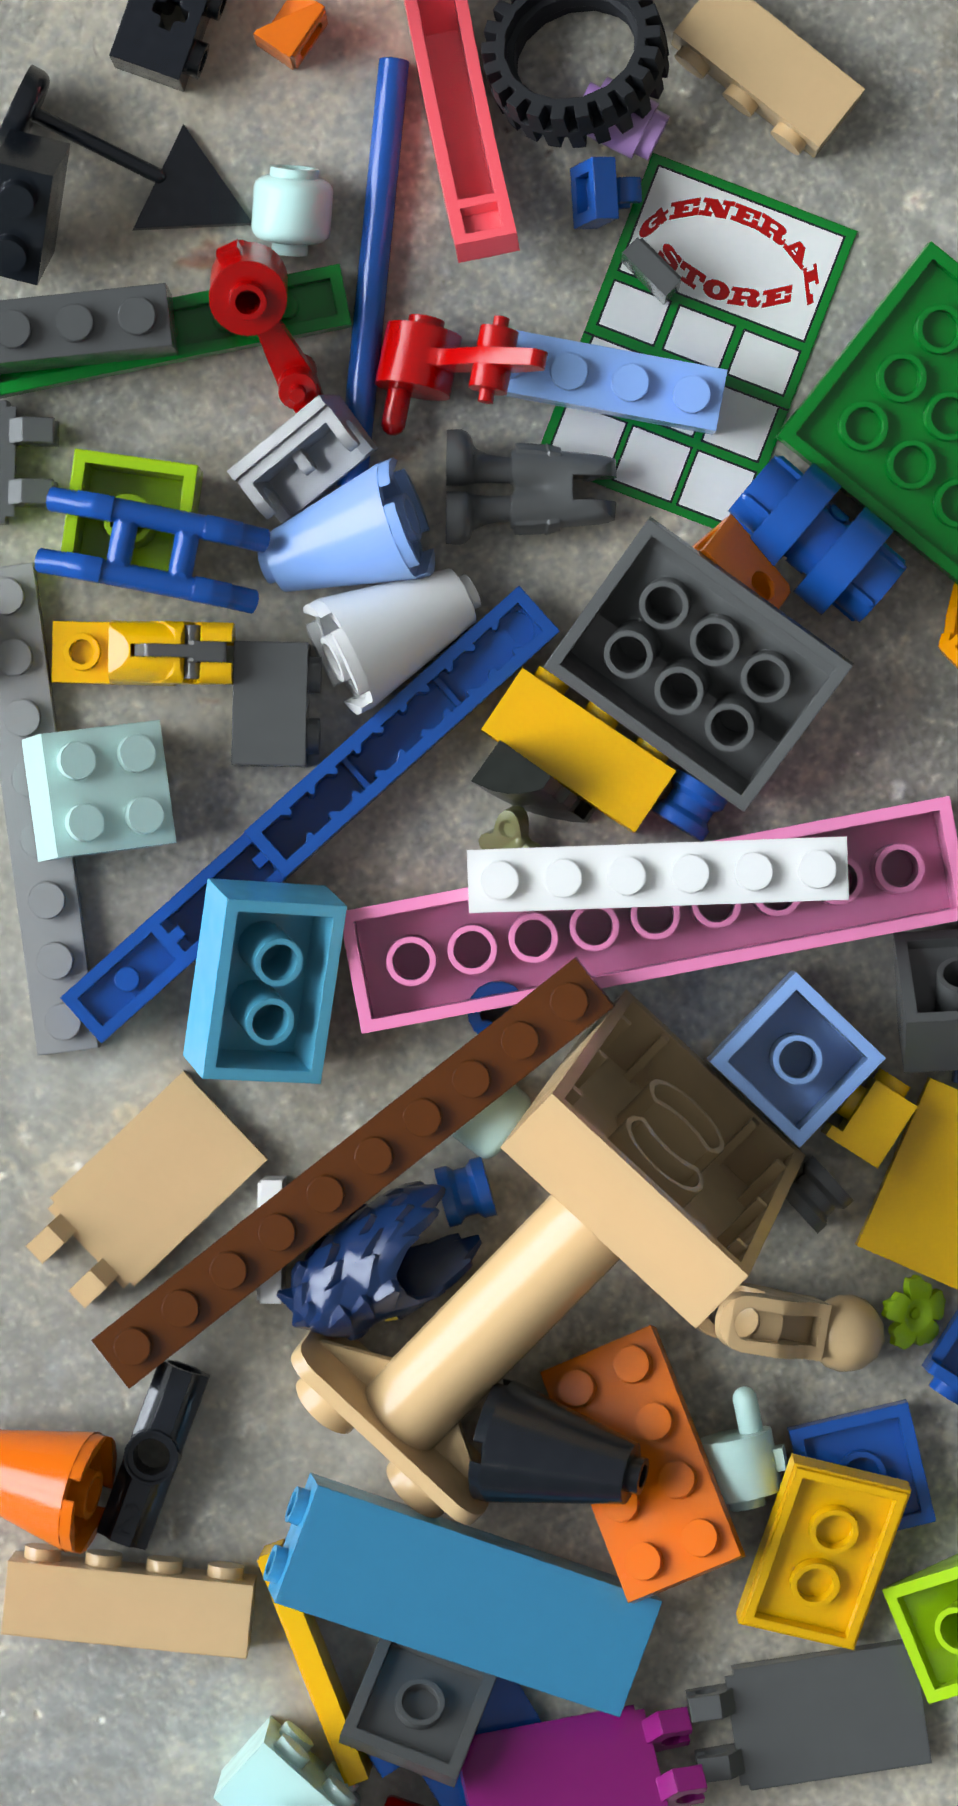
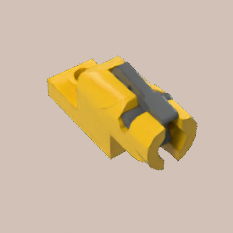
[51,620,236,686]

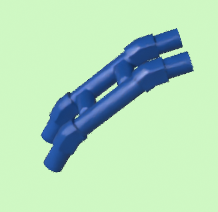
[35,487,270,614]

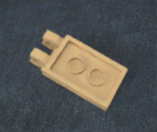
[26,1071,268,1308]

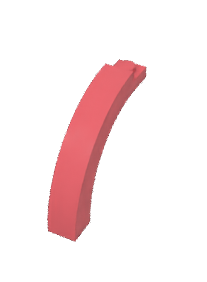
[403,0,520,263]

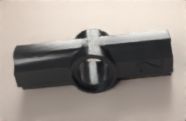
[96,1359,210,1550]

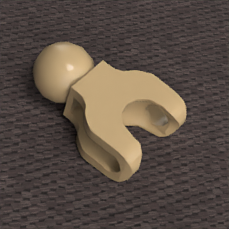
[696,1282,885,1372]

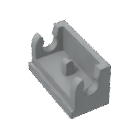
[227,395,378,524]

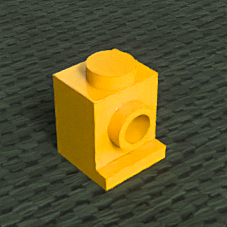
[821,1068,918,1169]

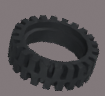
[481,0,669,148]

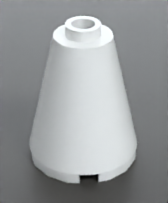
[303,568,481,715]

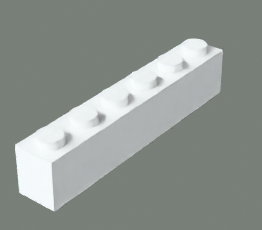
[467,836,849,913]

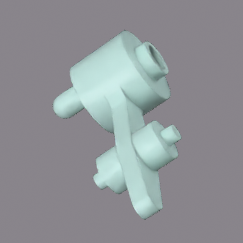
[700,1386,788,1512]

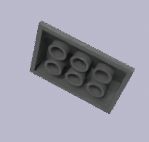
[543,516,854,812]

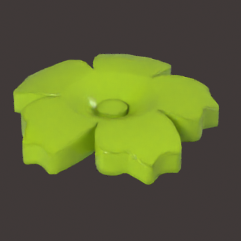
[881,1274,946,1350]

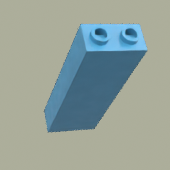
[263,1472,663,1717]

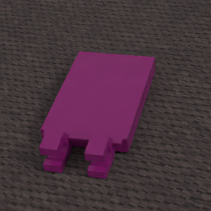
[460,1704,708,1806]

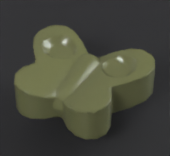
[478,806,543,849]

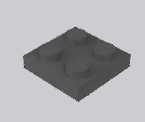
[339,1638,497,1788]

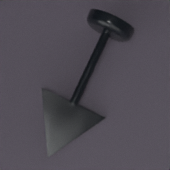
[0,65,251,231]

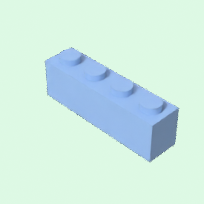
[504,330,728,435]

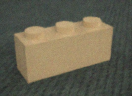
[671,0,865,158]

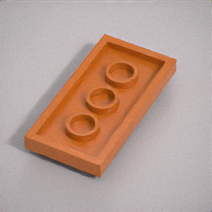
[540,1325,746,1604]

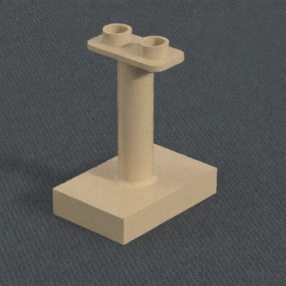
[291,989,806,1525]

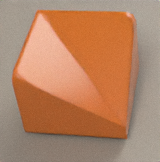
[253,0,328,70]

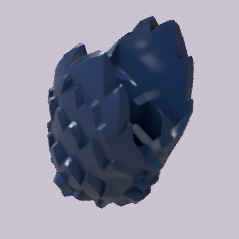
[276,1181,482,1341]

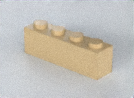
[1,1543,257,1659]

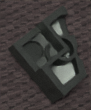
[471,740,595,823]

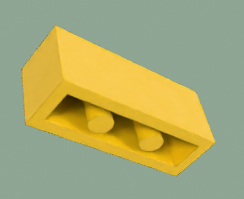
[481,666,676,833]

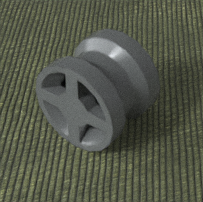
[785,1156,854,1234]

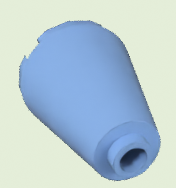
[257,457,435,592]

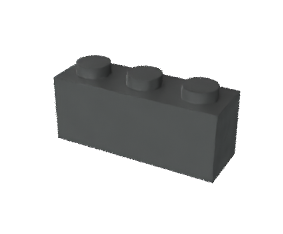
[0,283,178,374]

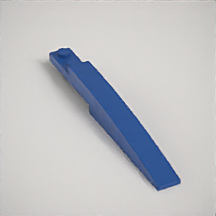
[60,586,560,1044]

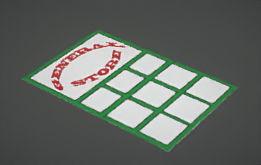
[541,153,858,529]

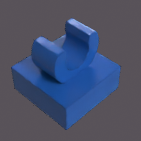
[570,157,642,229]

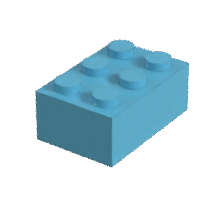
[183,878,347,1084]

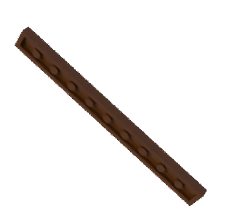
[91,957,615,1389]

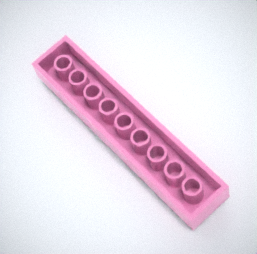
[343,796,958,1034]

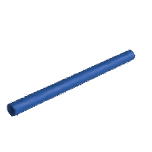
[337,57,409,487]

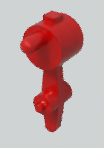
[209,239,324,413]
[375,314,548,436]

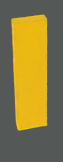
[257,1539,373,1787]

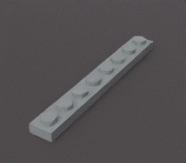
[0,562,101,1056]

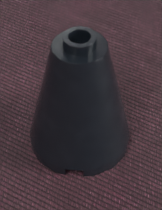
[468,1379,649,1504]

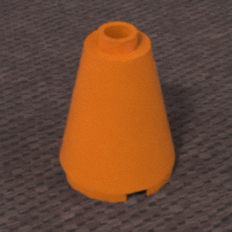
[0,1429,117,1554]

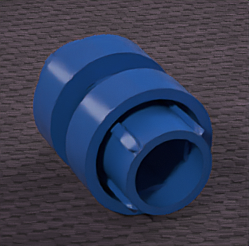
[728,455,907,623]

